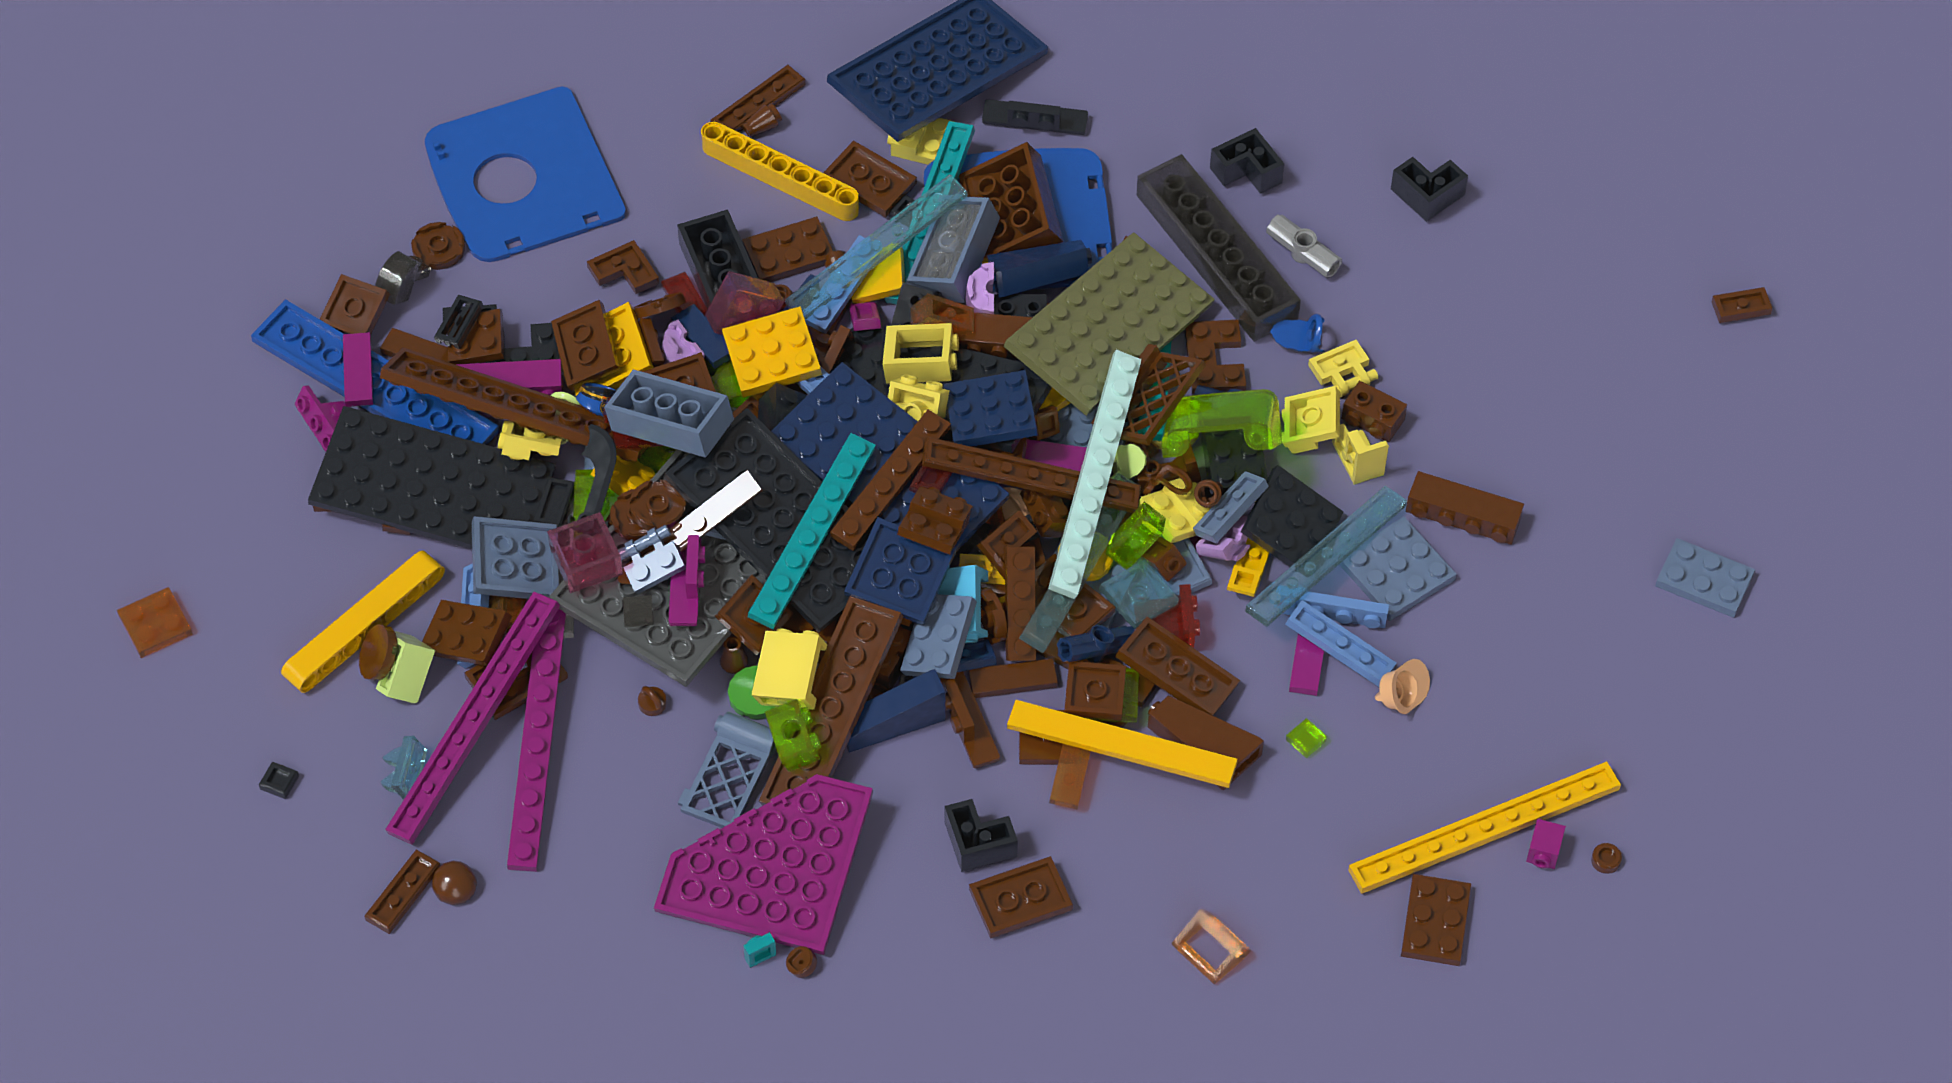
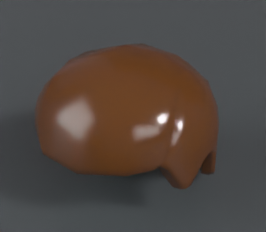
[432,860,477,905]

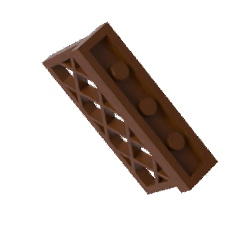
[1091,344,1206,445]

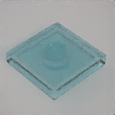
[1099,559,1179,629]

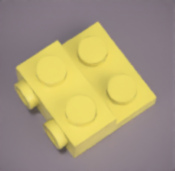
[887,118,955,165]
[888,375,950,421]
[1281,386,1340,454]
[497,420,563,460]
[1139,478,1212,544]

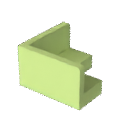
[376,631,435,703]

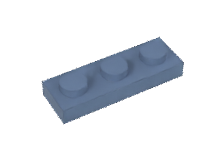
[1193,471,1269,544]

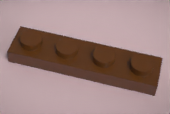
[1005,547,1036,661]

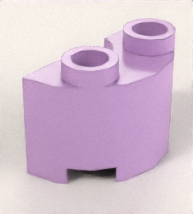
[965,262,994,314]
[660,320,705,364]
[1195,516,1250,561]

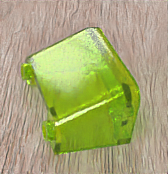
[1161,389,1282,458]

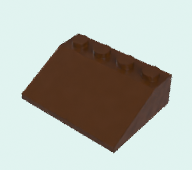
[959,142,1064,263]

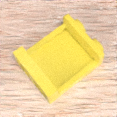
[752,628,827,710]

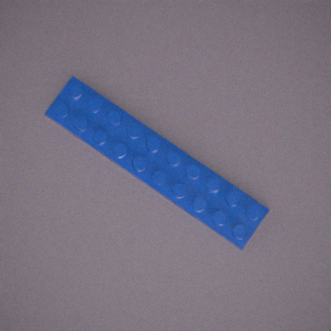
[251,299,499,445]

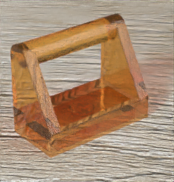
[1172,909,1251,984]

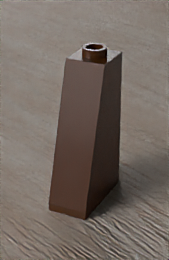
[1148,695,1264,790]

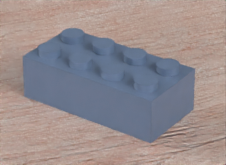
[604,369,734,457]

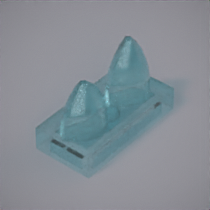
[381,736,428,800]

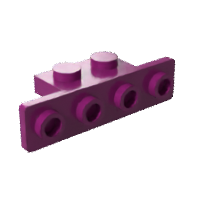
[295,385,346,451]
[669,535,706,626]

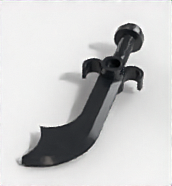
[565,424,617,573]

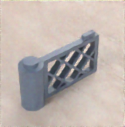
[678,712,781,828]

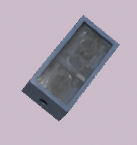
[907,196,1000,303]

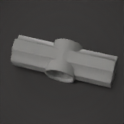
[1266,215,1342,278]

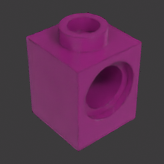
[1526,818,1566,869]

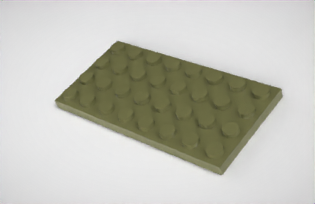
[1004,232,1215,416]

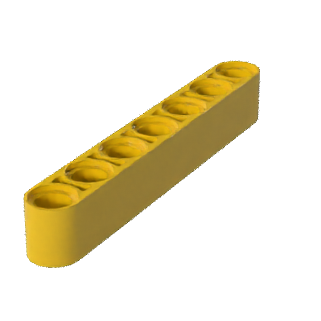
[701,122,859,221]
[281,550,445,693]

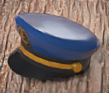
[576,382,617,417]

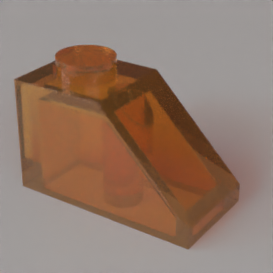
[911,293,974,335]

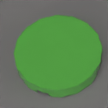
[728,666,780,720]

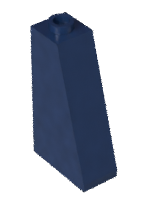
[987,240,1092,297]
[846,669,945,753]

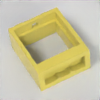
[883,323,959,384]

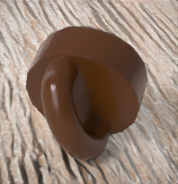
[638,686,667,716]

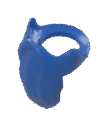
[1270,314,1325,353]

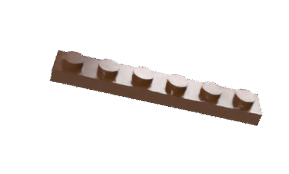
[830,409,951,551]

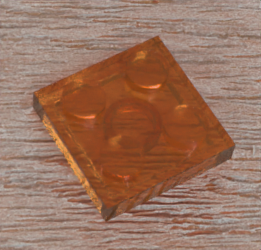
[117,587,193,658]

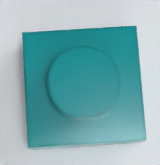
[743,932,776,968]

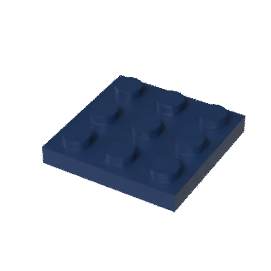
[944,370,1038,447]
[844,517,957,626]

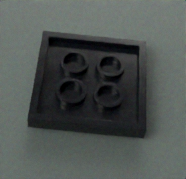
[1240,465,1343,579]

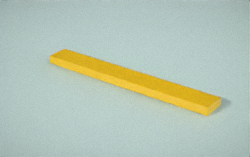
[1007,700,1237,788]

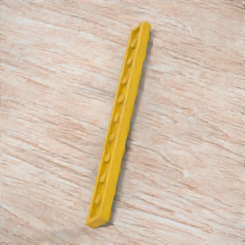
[1348,761,1621,894]

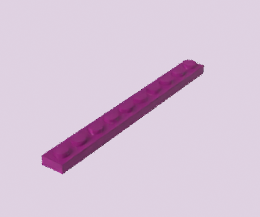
[385,592,560,845]
[507,609,567,872]

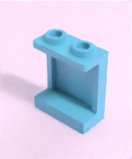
[938,565,988,643]

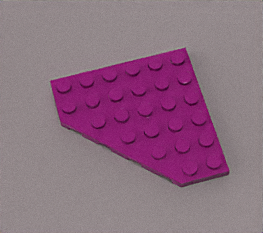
[654,774,873,955]

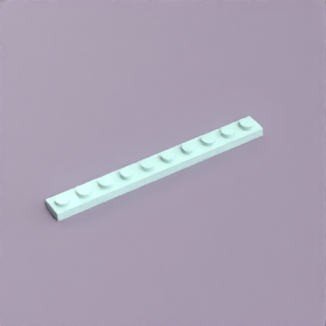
[1048,350,1142,599]

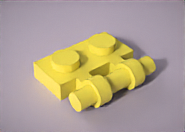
[1308,340,1378,397]

